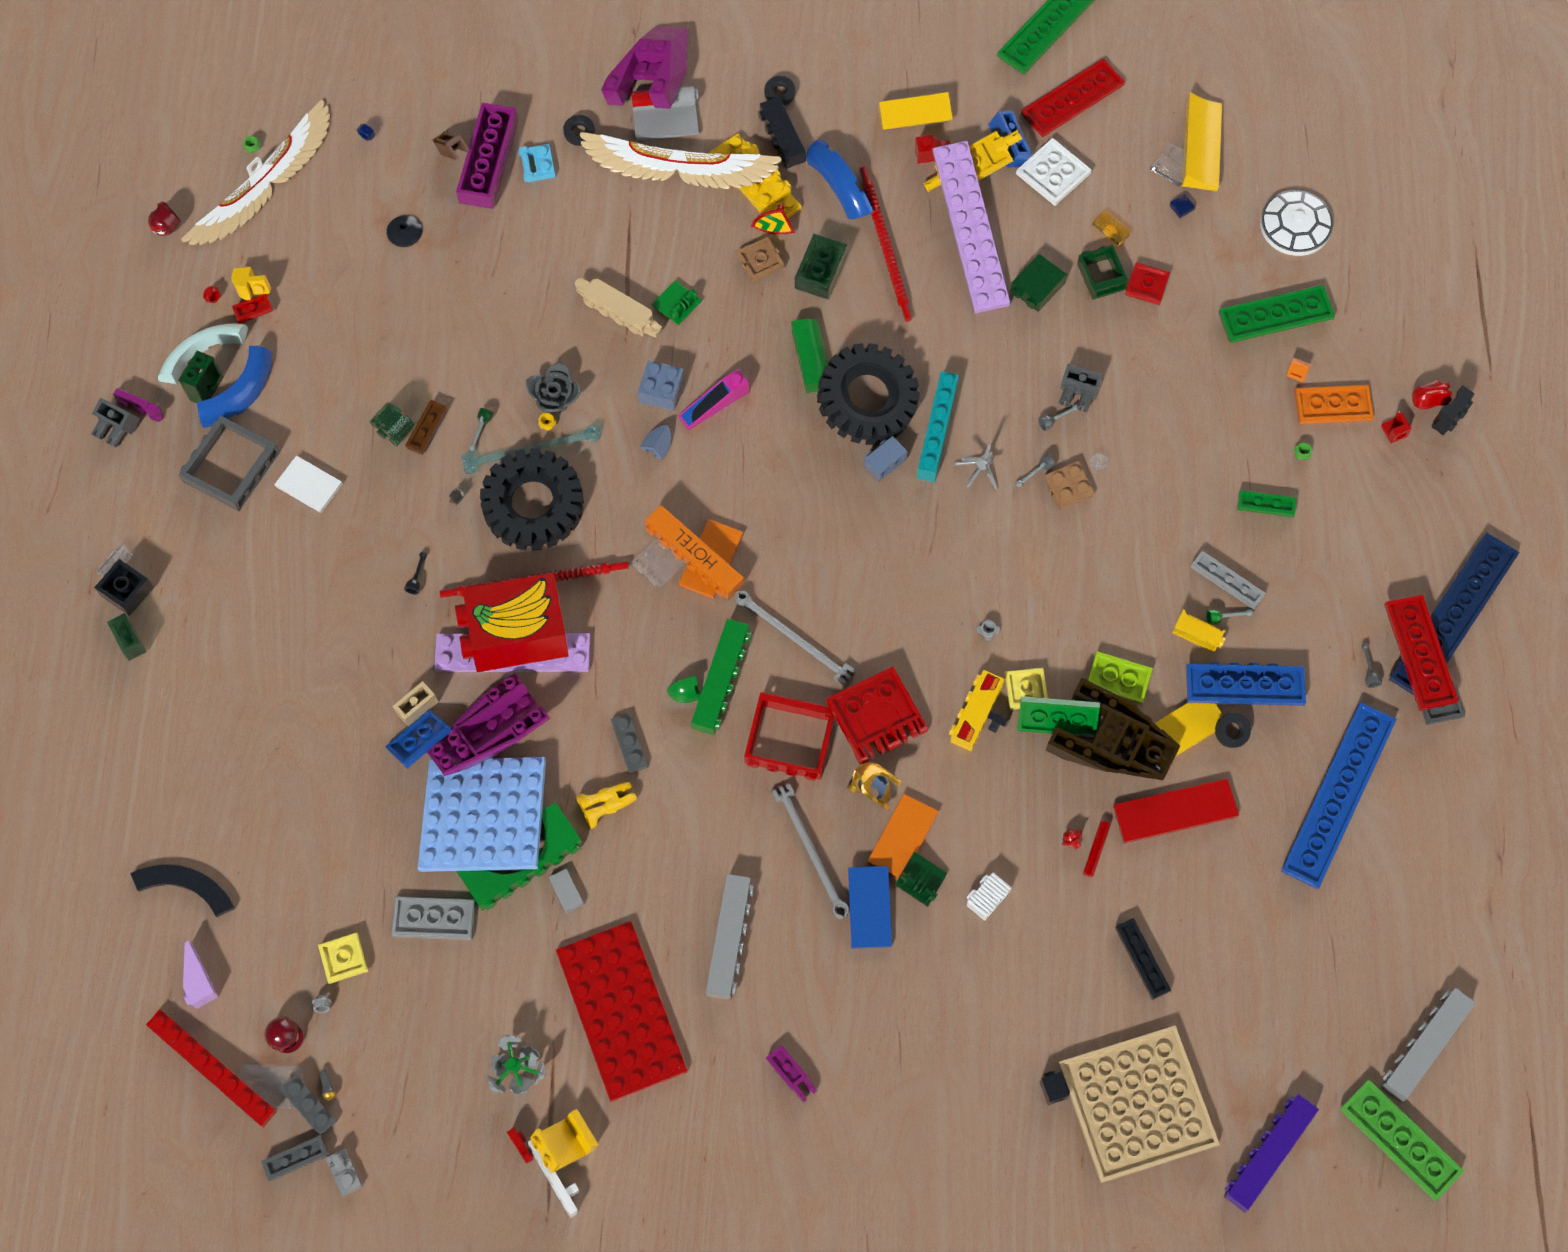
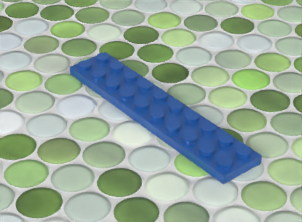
[1281,702,1397,890]

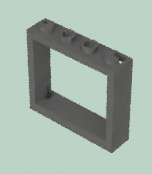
[179,416,280,511]

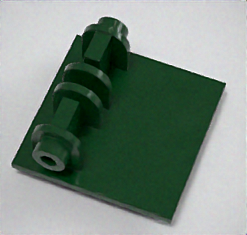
[895,852,948,907]

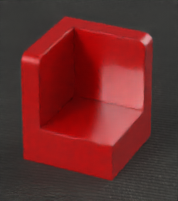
[1381,411,1412,444]

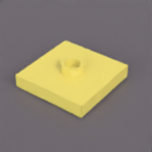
[1004,668,1048,710]
[318,932,368,984]

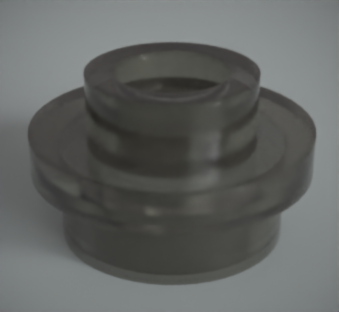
[449,488,466,505]

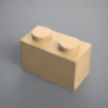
[393,681,438,727]

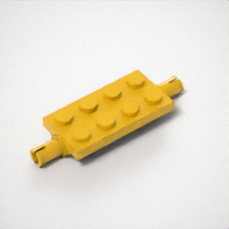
[923,130,1022,193]

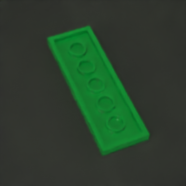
[1218,285,1335,343]

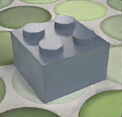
[638,360,684,410]

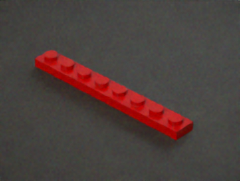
[146,1009,277,1128]

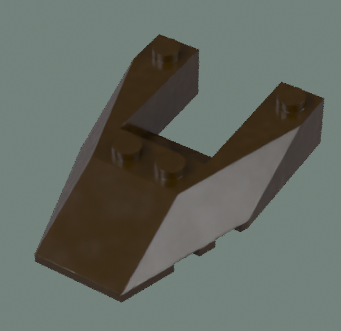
[1045,678,1180,781]

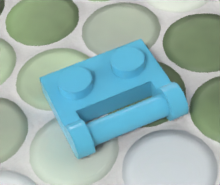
[518,144,556,182]

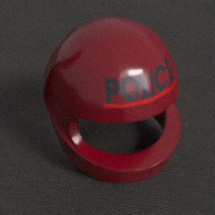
[264,1016,303,1053]

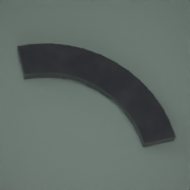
[130,865,235,917]

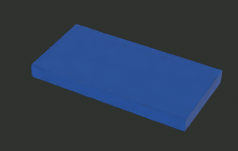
[848,866,892,949]

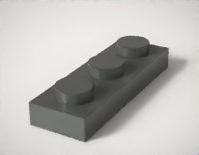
[611,713,648,774]
[280,1075,336,1136]
[261,1135,329,1181]

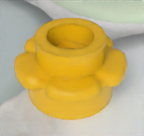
[538,413,556,430]

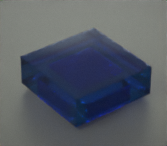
[1170,194,1195,218]

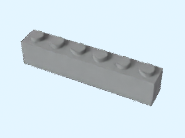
[706,874,754,1000]
[1381,988,1476,1102]

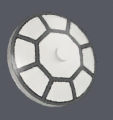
[1260,190,1333,256]

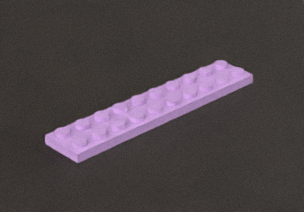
[932,141,1010,313]

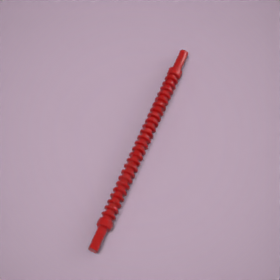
[859,167,912,322]
[440,561,629,598]

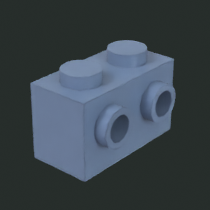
[864,436,908,481]

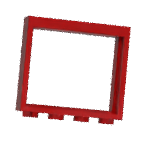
[744,692,835,781]

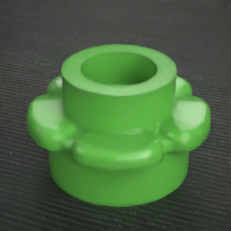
[243,136,260,153]
[1294,443,1312,460]

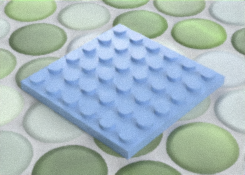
[418,757,546,872]

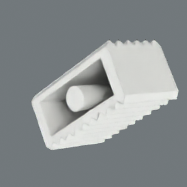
[967,872,1012,921]

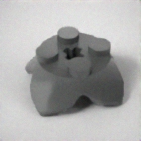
[526,362,581,412]

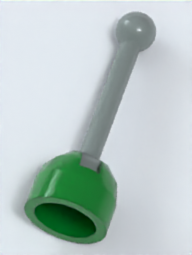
[1207,609,1253,625]

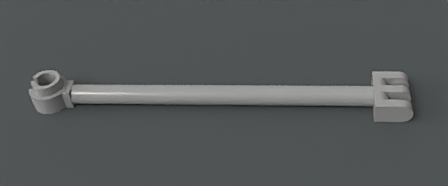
[735,590,856,686]
[771,782,849,919]

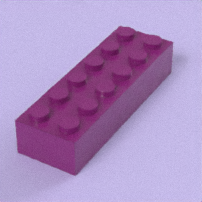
[456,102,518,209]

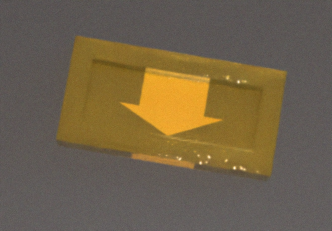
[1092,210,1131,246]

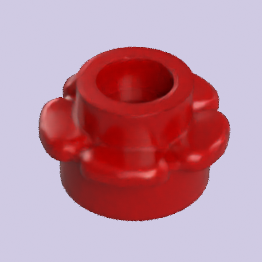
[203,286,221,303]

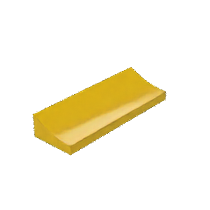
[1182,92,1222,191]

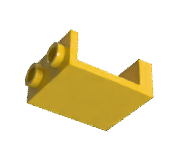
[530,1109,598,1173]

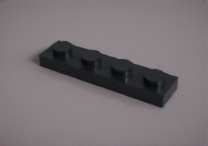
[1115,918,1172,1000]

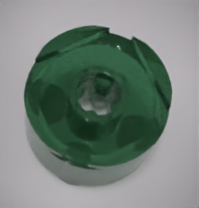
[369,402,415,447]

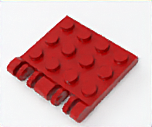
[825,666,928,765]

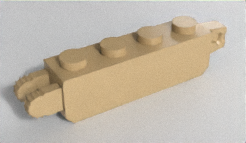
[575,278,662,338]

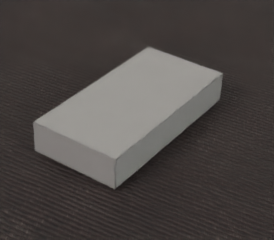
[548,869,584,913]

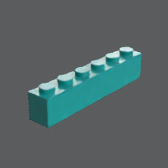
[917,371,959,482]

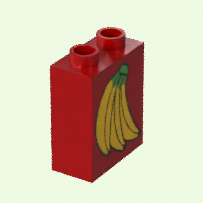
[455,573,569,673]

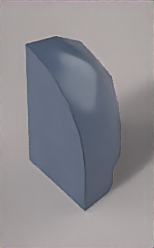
[640,425,671,460]

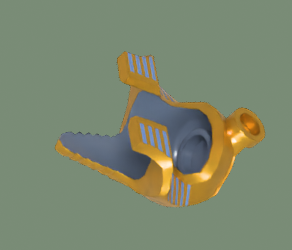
[847,763,901,811]

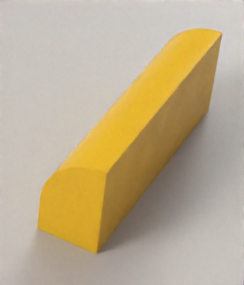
[878,92,953,130]

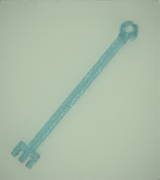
[461,425,601,474]

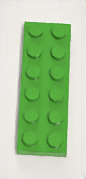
[1339,1080,1464,1201]

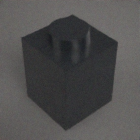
[1040,1071,1070,1105]

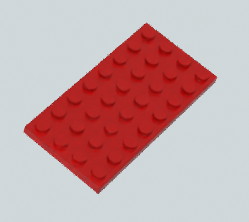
[556,921,688,1102]

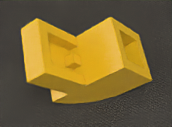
[231,267,271,300]

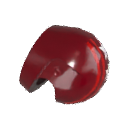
[148,201,181,236]

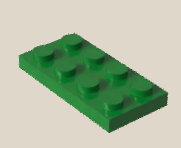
[1017,696,1100,737]

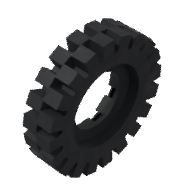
[817,343,920,445]
[480,448,584,551]

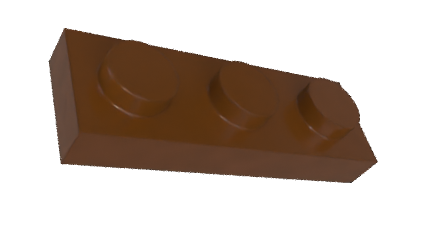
[405,400,448,455]

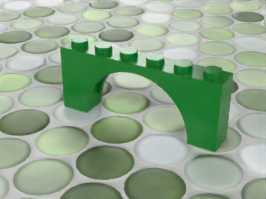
[456,802,583,911]

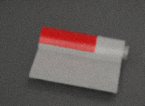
[631,86,699,141]

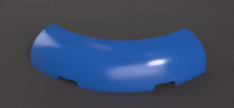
[806,139,873,219]
[197,346,272,428]

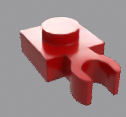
[507,1127,534,1164]

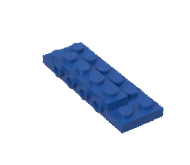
[1186,662,1306,706]

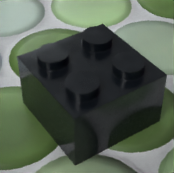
[94,559,154,616]

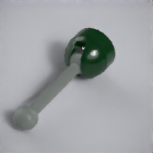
[469,408,493,451]

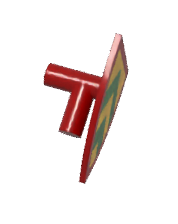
[751,204,795,235]

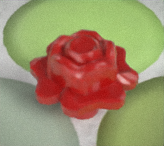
[1062,829,1083,849]

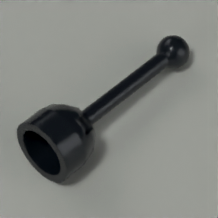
[404,551,427,595]

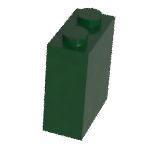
[1010,254,1067,312]

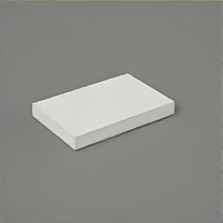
[274,456,343,513]

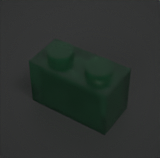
[107,613,146,661]

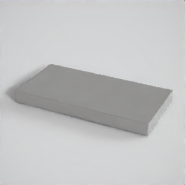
[391,896,476,940]

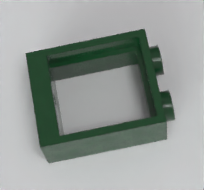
[1077,245,1128,300]
[179,350,224,403]

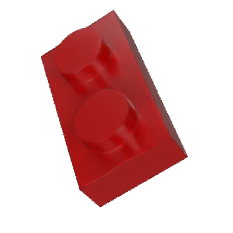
[232,294,273,324]

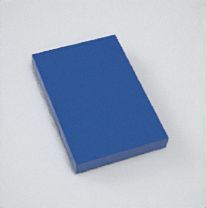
[385,709,452,769]

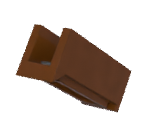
[432,130,470,160]

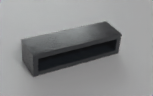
[758,97,806,169]

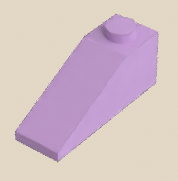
[183,941,218,1009]

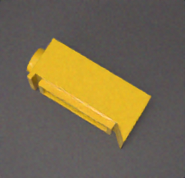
[1172,609,1226,653]

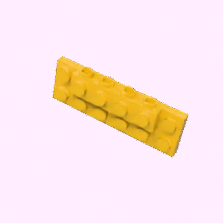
[710,134,802,218]

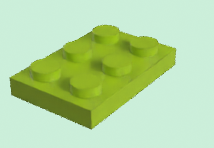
[1088,651,1153,705]

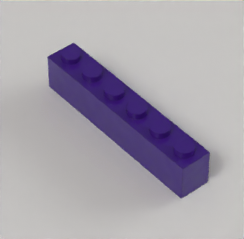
[1224,1094,1319,1213]

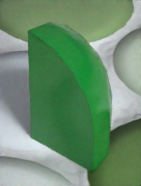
[667,676,701,703]

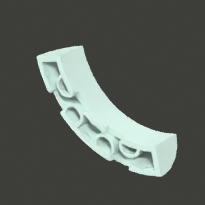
[158,323,248,384]

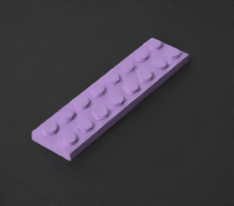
[434,633,590,672]

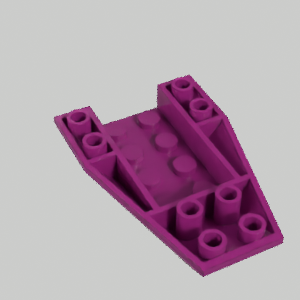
[427,673,551,776]

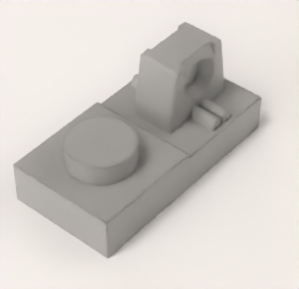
[326,1148,363,1197]

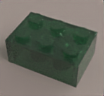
[795,233,847,300]

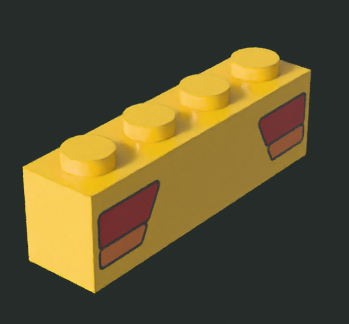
[949,670,1005,752]

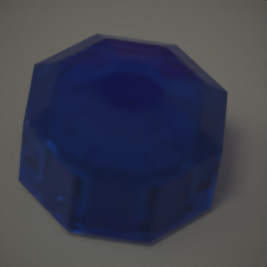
[357,124,375,141]

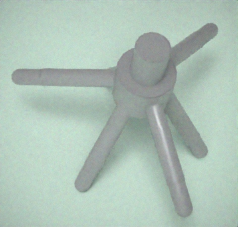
[955,444,998,490]

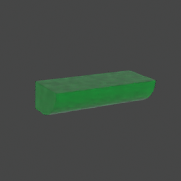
[791,319,829,394]

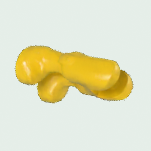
[576,782,637,829]

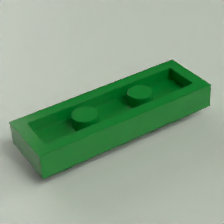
[1237,490,1296,518]

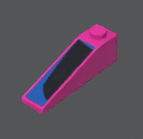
[678,369,749,430]

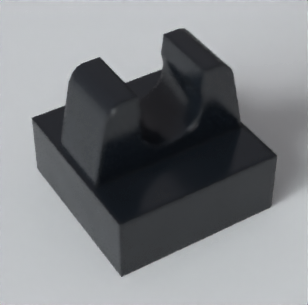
[987,711,1009,733]

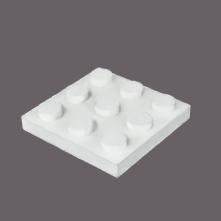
[1016,138,1092,206]

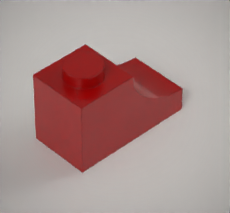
[915,135,950,164]

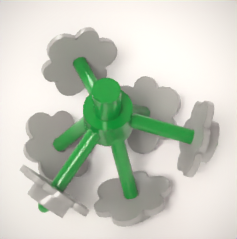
[487,1034,546,1096]

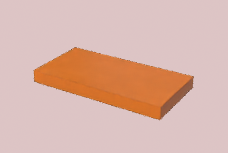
[1294,385,1374,424]
[679,519,743,599]
[867,794,939,878]

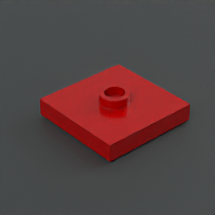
[1125,262,1170,305]

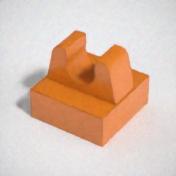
[1286,358,1311,382]

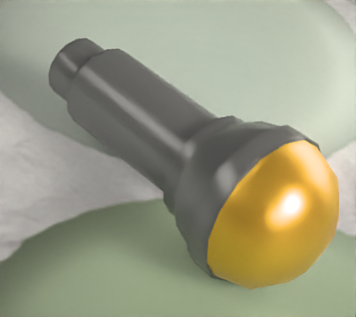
[320,1069,336,1100]

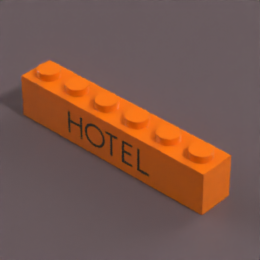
[645,505,744,600]

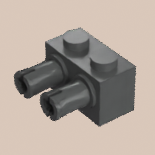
[1059,364,1103,412]
[91,397,140,447]

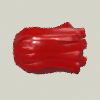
[1412,380,1452,410]

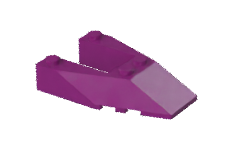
[601,26,688,109]

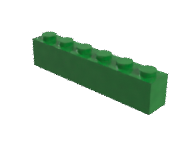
[691,618,752,735]

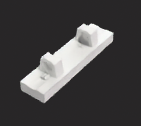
[528,1141,579,1218]

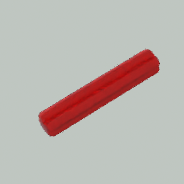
[1083,821,1110,877]

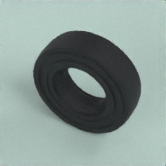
[764,76,796,106]
[563,115,595,146]
[1215,713,1251,748]

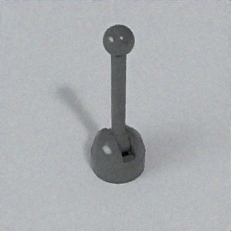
[1361,643,1382,688]

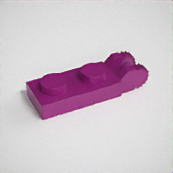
[113,388,164,422]
[766,1045,817,1102]

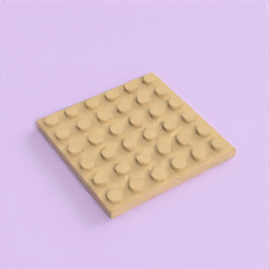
[1058,1025,1220,1184]

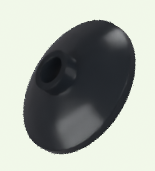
[386,215,422,247]

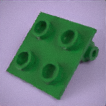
[651,280,702,325]

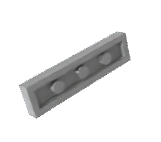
[1190,551,1266,610]

